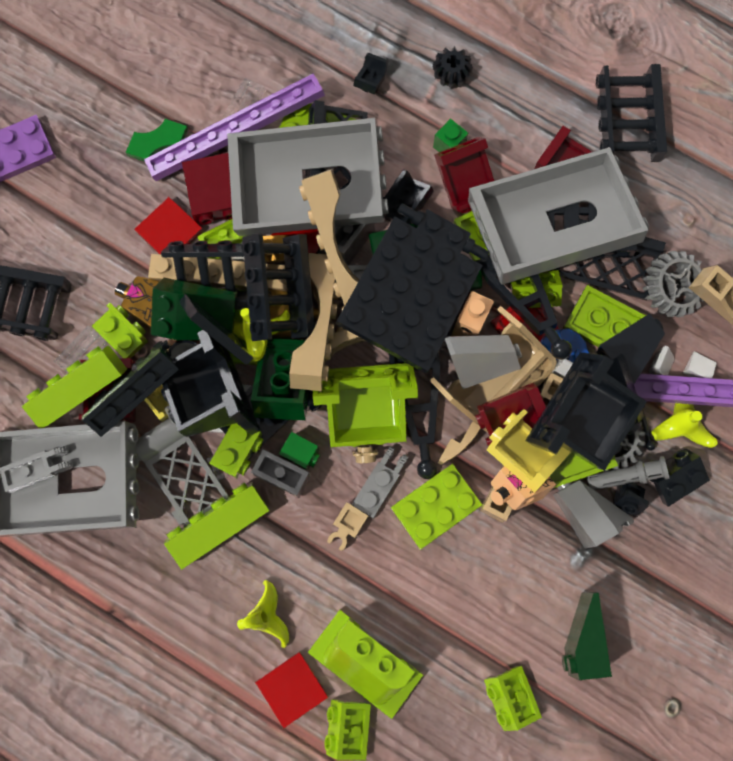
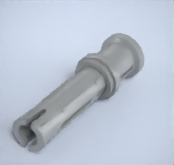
[587,456,670,490]

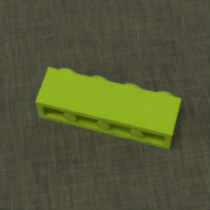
[21,345,127,429]
[164,482,269,570]

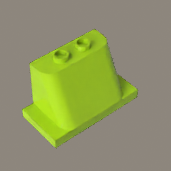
[313,363,418,447]
[308,610,423,719]

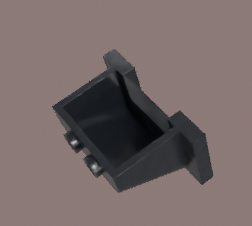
[161,330,261,437]
[525,352,646,471]

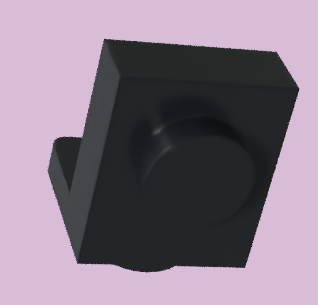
[353,53,388,95]
[613,482,649,517]

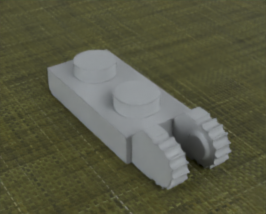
[0,446,73,493]
[352,446,408,518]

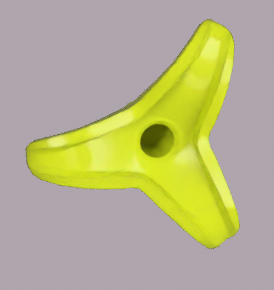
[233,308,290,362]
[651,403,718,448]
[237,580,289,648]

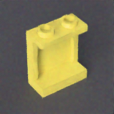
[486,409,571,493]

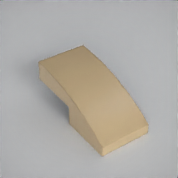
[437,422,480,466]

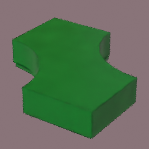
[125,119,188,162]

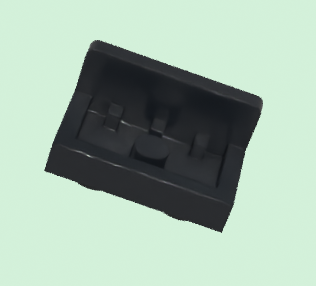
[383,170,434,224]
[650,449,710,507]

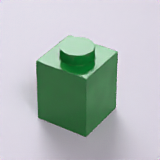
[433,118,469,152]
[279,432,321,471]

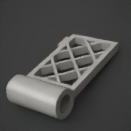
[136,418,229,525]

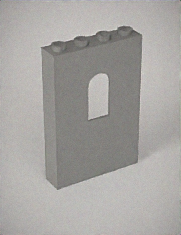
[227,118,389,236]
[468,147,649,285]
[0,421,139,537]

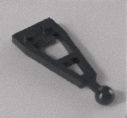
[477,255,572,360]
[388,351,440,479]

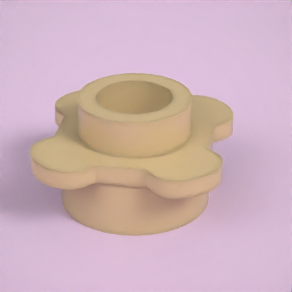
[353,445,378,463]

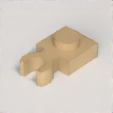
[327,502,368,551]

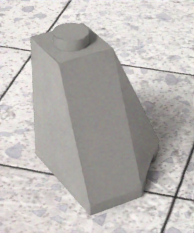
[445,335,522,389]
[553,480,634,548]

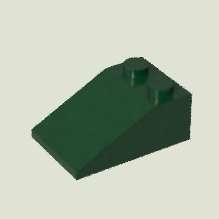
[151,277,237,340]
[251,339,309,421]
[562,592,612,681]

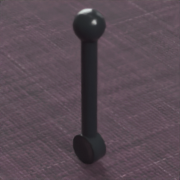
[641,406,656,451]

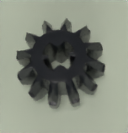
[433,46,473,89]

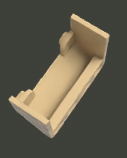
[430,306,556,432]

